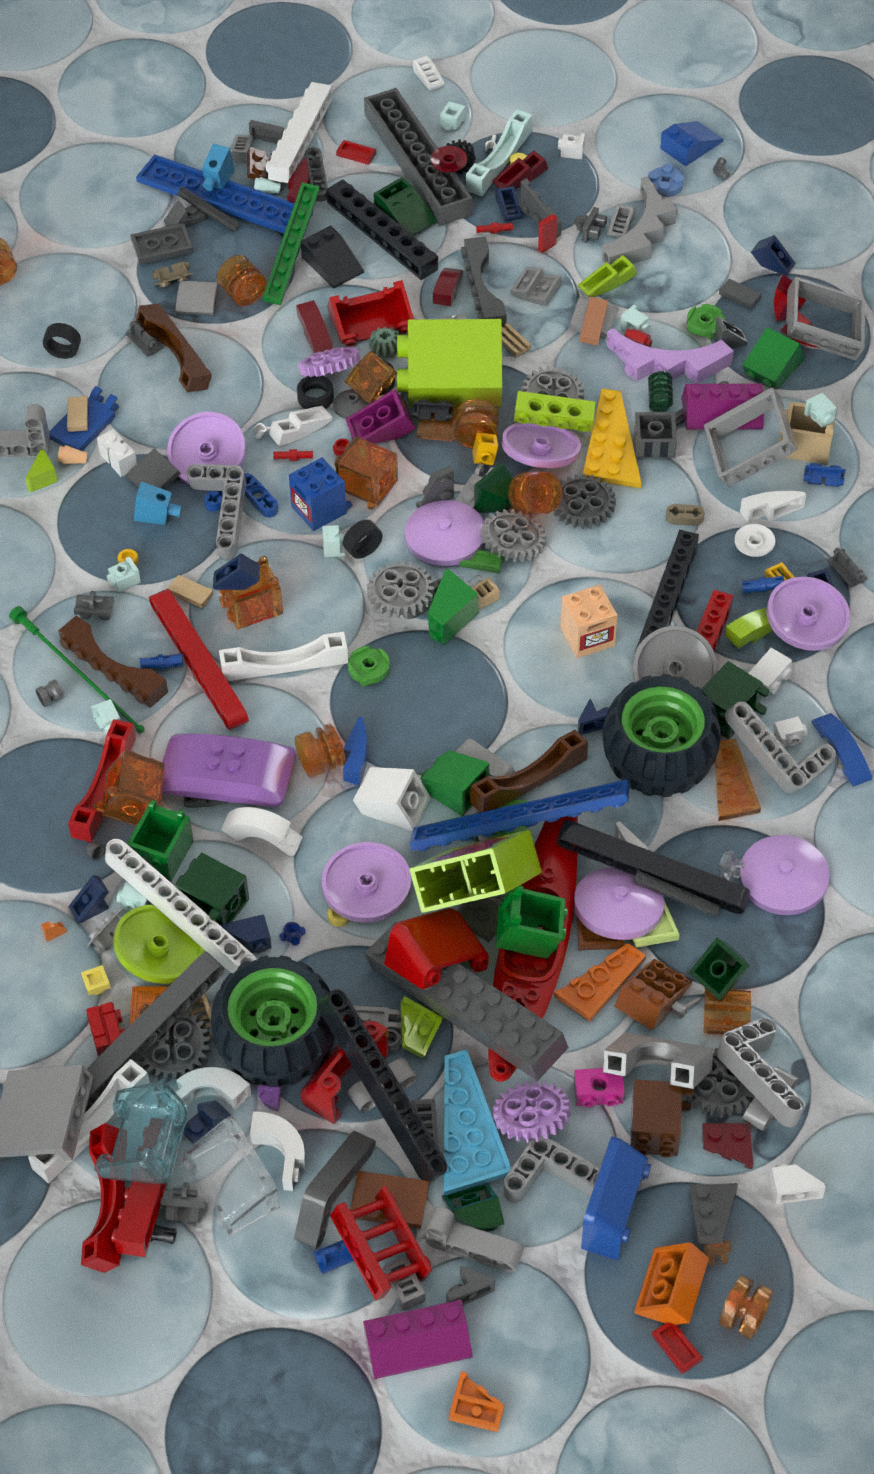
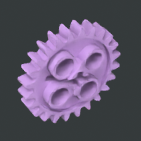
[298,346,361,377]
[493,1080,571,1143]

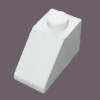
[770,1164,826,1204]

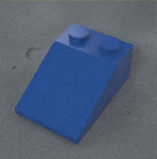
[660,121,723,166]

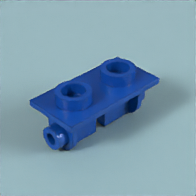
[803,463,846,487]
[313,1240,354,1274]

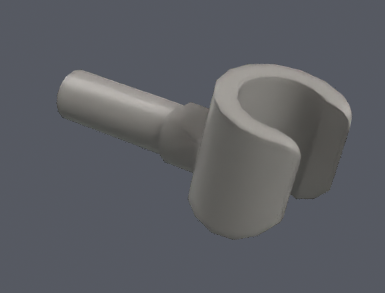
[670,996,701,1018]

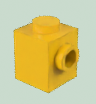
[472,432,498,465]

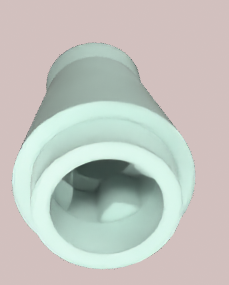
[254,177,280,194]

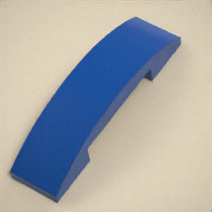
[812,713,872,787]

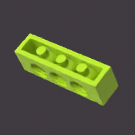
[514,391,596,432]

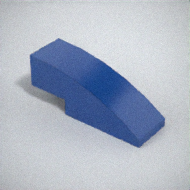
[343,716,367,786]

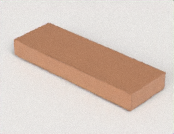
[579,297,608,346]

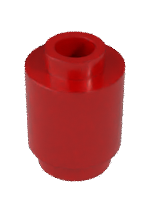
[624,328,652,347]

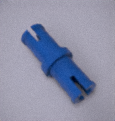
[742,576,784,594]
[139,653,183,671]

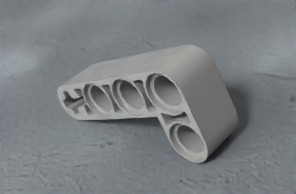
[425,1207,524,1273]

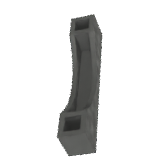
[461,236,507,328]

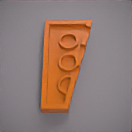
[554,943,646,1022]

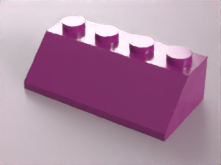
[681,384,764,430]
[363,1300,473,1379]

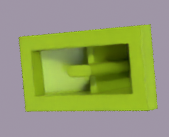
[25,449,58,492]

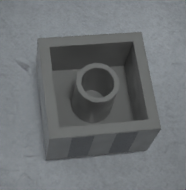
[634,412,677,458]

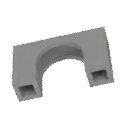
[603,1032,713,1089]

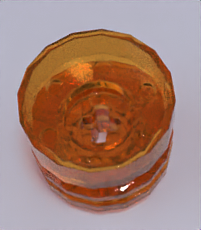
[216,255,267,306]
[509,472,562,514]
[294,723,346,778]

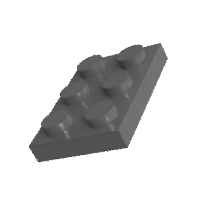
[130,223,193,265]

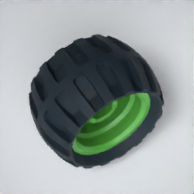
[603,674,721,797]
[211,955,335,1087]

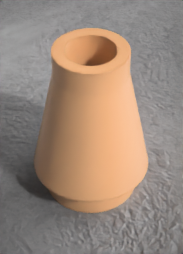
[58,445,87,464]

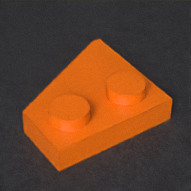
[449,1371,504,1433]

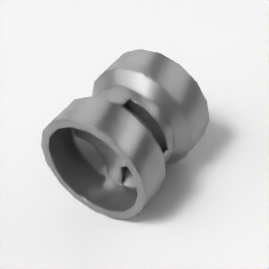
[35,679,64,707]

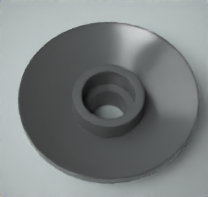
[333,389,372,418]

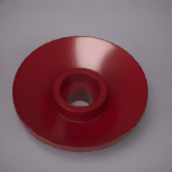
[431,146,467,172]

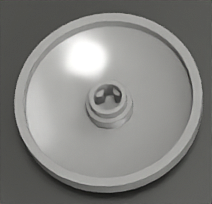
[632,626,717,689]

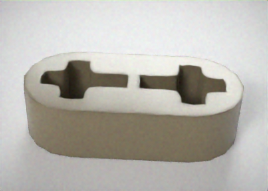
[666,504,705,526]

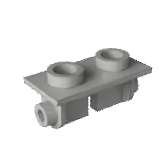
[87,908,123,954]

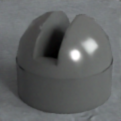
[86,841,105,860]

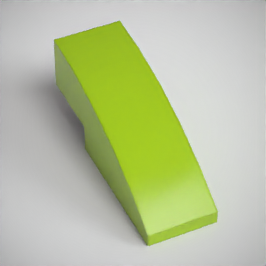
[578,255,637,298]
[725,608,773,649]

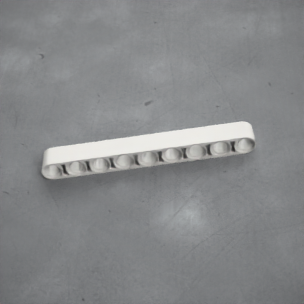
[105,839,257,973]

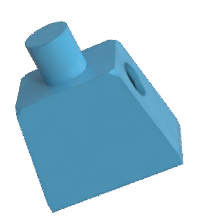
[202,143,235,191]
[134,482,182,525]

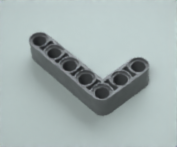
[294,1131,376,1249]

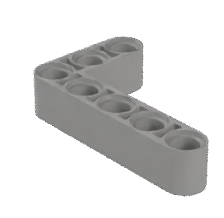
[0,404,50,457]
[186,464,246,560]
[725,702,836,793]
[717,1018,805,1127]
[504,1136,633,1207]

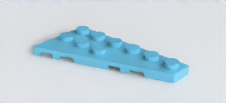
[444,1049,512,1196]

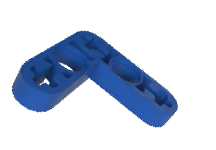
[204,473,278,517]

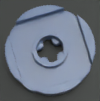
[648,164,684,197]

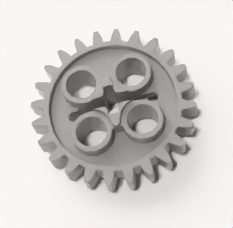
[521,366,584,416]
[480,509,547,562]
[367,560,434,618]

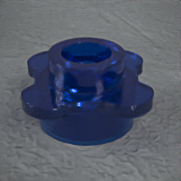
[279,922,306,946]

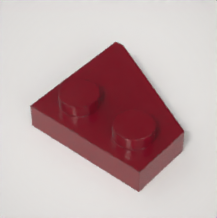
[702,1123,753,1169]

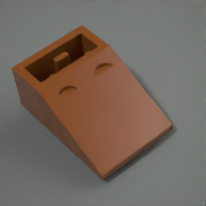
[614,959,692,1030]

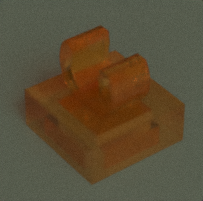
[703,1239,731,1265]

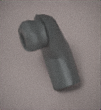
[713,157,730,180]

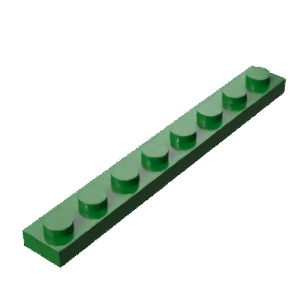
[263,182,320,305]

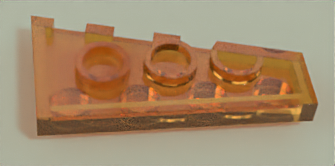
[715,738,761,821]

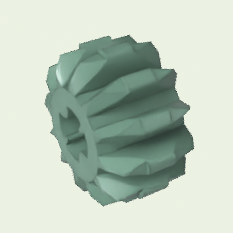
[369,326,400,358]

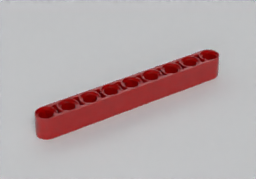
[149,589,249,730]

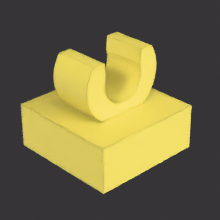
[81,965,111,996]

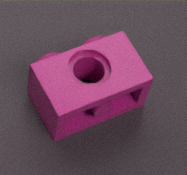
[574,1068,624,1107]

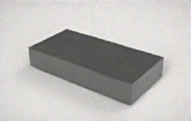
[249,120,284,144]
[719,279,761,309]

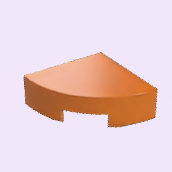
[41,921,67,942]

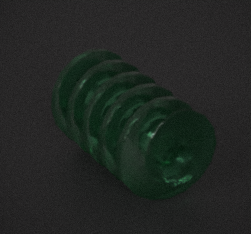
[648,371,673,412]

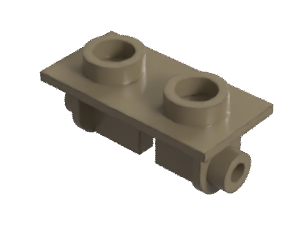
[152,261,193,288]

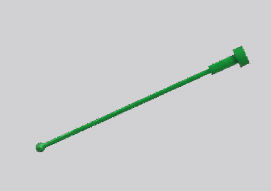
[9,606,144,733]

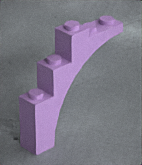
[606,328,734,384]

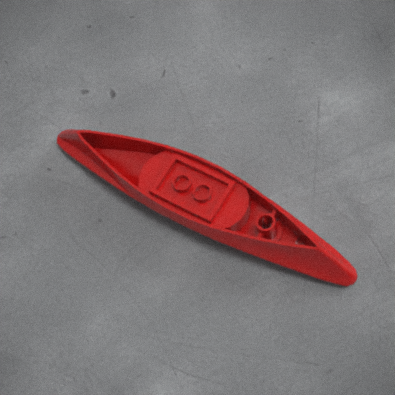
[488,816,578,1082]

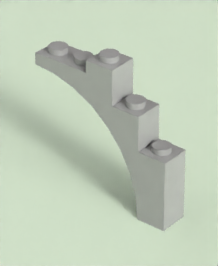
[602,176,678,265]

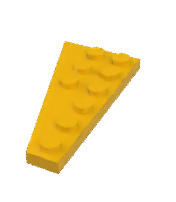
[582,388,641,488]

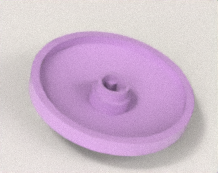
[167,412,246,484]
[502,422,581,468]
[405,500,484,566]
[766,577,850,651]
[739,835,830,915]
[322,842,411,923]
[574,867,665,940]

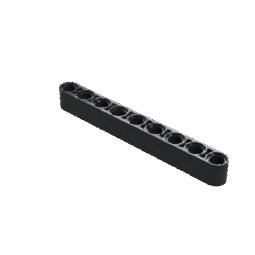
[556,820,750,914]
[318,989,447,1182]

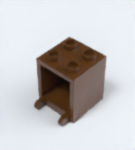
[630,1079,694,1158]

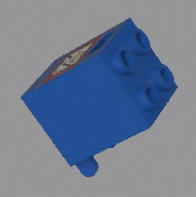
[289,457,353,531]

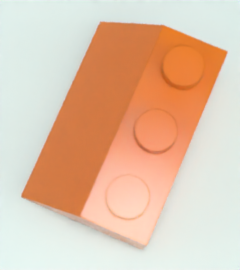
[634,1242,709,1325]

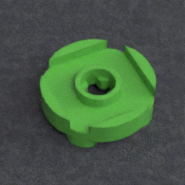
[686,304,725,339]
[348,646,390,686]

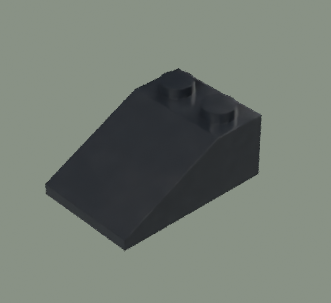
[300,225,364,289]

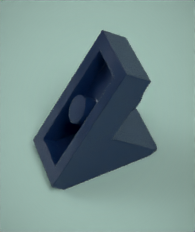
[577,699,609,735]
[68,875,109,923]
[180,1100,232,1148]

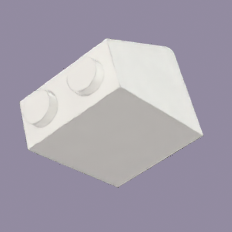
[353,767,431,831]

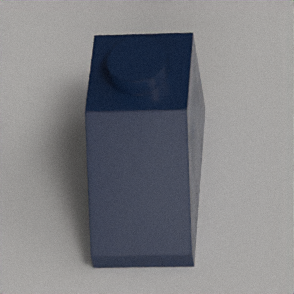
[751,235,796,276]
[213,553,260,590]
[220,914,272,953]

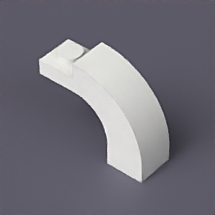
[221,807,303,857]
[166,1067,251,1118]
[250,1111,306,1191]

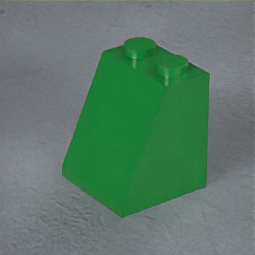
[742,327,804,389]
[428,569,479,645]
[421,750,489,816]

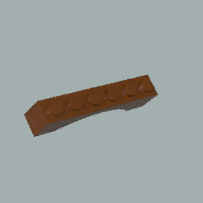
[135,303,212,392]
[58,615,168,708]
[470,730,588,812]

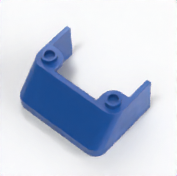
[581,1136,651,1260]

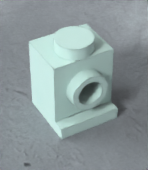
[440,101,465,130]
[621,305,651,333]
[804,393,837,427]
[322,525,345,557]
[107,556,141,592]
[91,699,120,735]
[117,882,152,912]

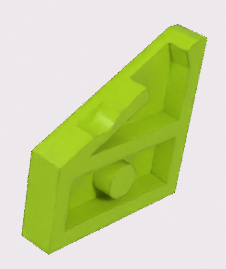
[400,996,443,1059]

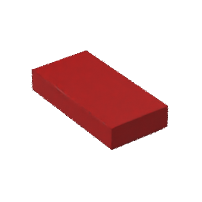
[336,140,376,165]
[538,214,557,253]
[652,1322,703,1374]

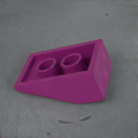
[346,389,416,447]

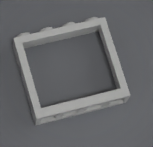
[786,276,865,361]
[704,388,798,487]

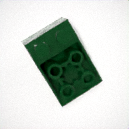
[374,177,437,236]

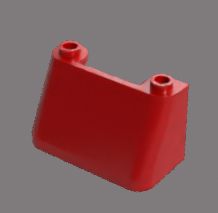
[327,280,414,346]
[384,908,489,989]
[300,1021,389,1124]

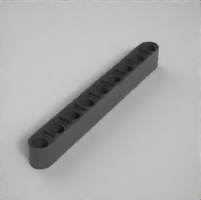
[84,952,225,1114]

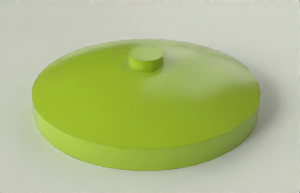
[113,905,204,984]

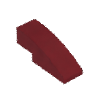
[492,150,548,189]
[287,158,309,203]
[433,268,463,307]
[296,300,333,353]

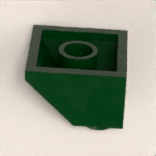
[474,462,519,513]
[688,937,750,1001]
[442,1183,505,1231]

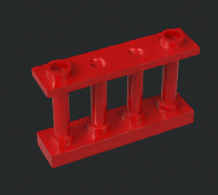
[330,1186,432,1301]

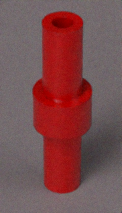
[476,222,513,234]
[273,449,313,461]

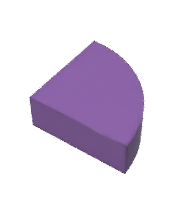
[258,1085,282,1111]

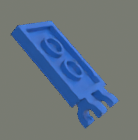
[49,386,119,451]

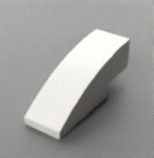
[269,406,333,446]
[740,491,806,523]

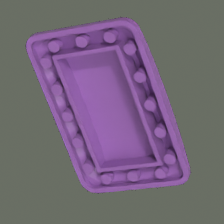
[155,733,296,807]

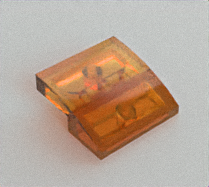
[345,351,397,404]
[417,406,461,441]
[703,988,751,1035]

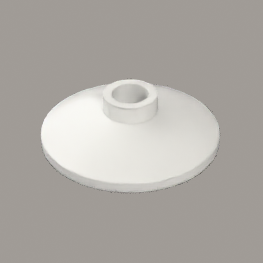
[734,524,775,557]

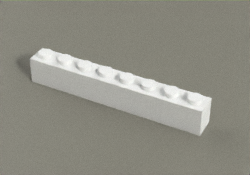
[266,82,332,183]

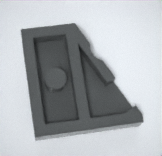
[416,466,454,508]

